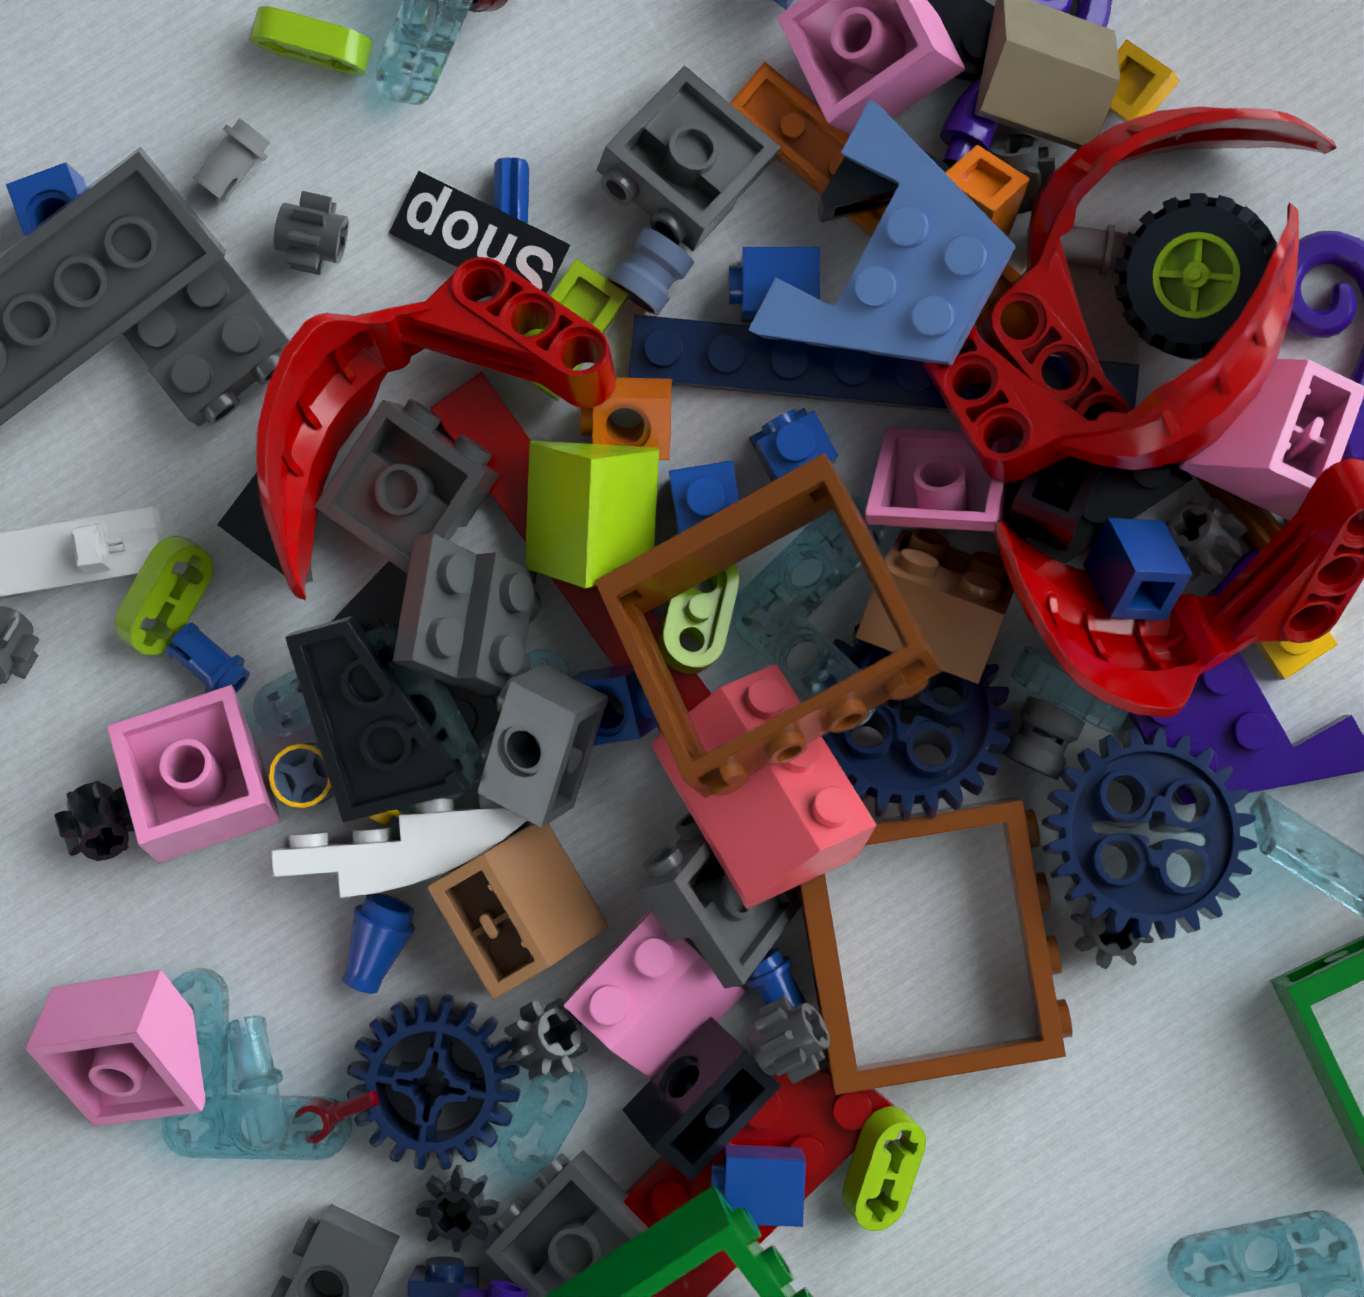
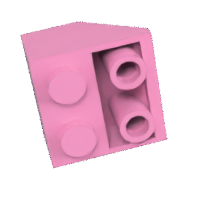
[1179,359,1364,521]

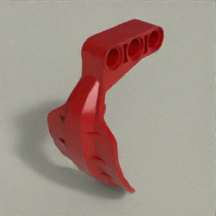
[981,106,1337,416]
[922,203,1299,483]
[256,257,616,600]
[994,459,1364,718]

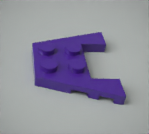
[1126,549,1364,805]

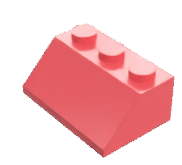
[651,664,876,909]

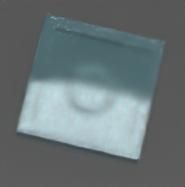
[1250,791,1364,918]

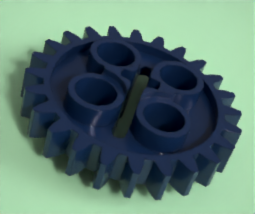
[805,624,1013,821]
[1042,728,1257,940]

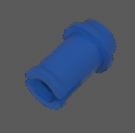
[165,622,250,693]
[746,948,807,1007]

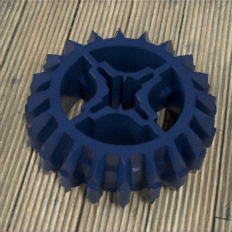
[347,994,521,1170]

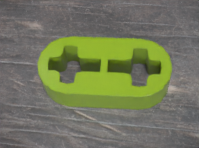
[249,6,374,76]
[115,536,213,656]
[841,1106,926,1231]

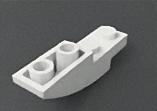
[271,795,527,898]

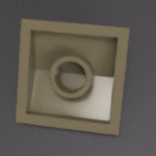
[974,0,1120,150]

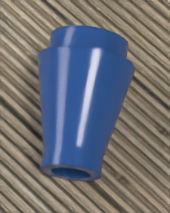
[342,893,415,994]

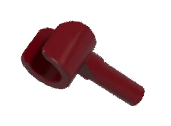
[295,1090,379,1144]

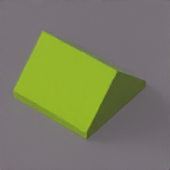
[525,440,660,588]

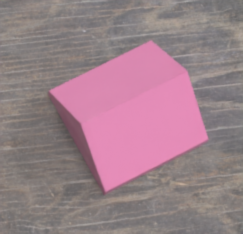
[865,428,1013,533]

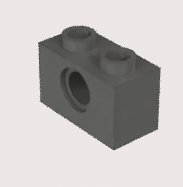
[477,663,608,828]
[271,1204,400,1297]

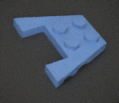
[748,99,1016,366]

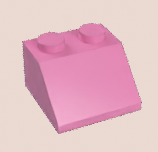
[777,0,965,135]
[107,685,281,863]
[563,908,746,1079]
[26,970,206,1127]

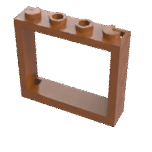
[595,453,942,798]
[798,797,1073,1095]

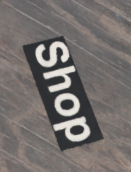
[389,170,571,294]

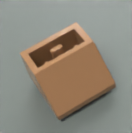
[855,529,1015,684]
[427,823,609,1000]

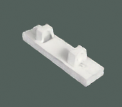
[0,506,164,599]

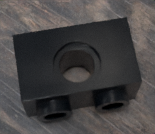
[622,1017,782,1182]

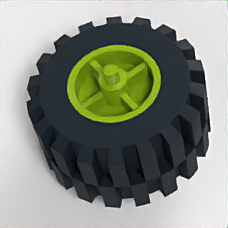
[1114,193,1278,361]

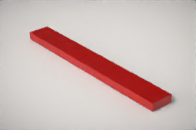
[430,371,711,733]

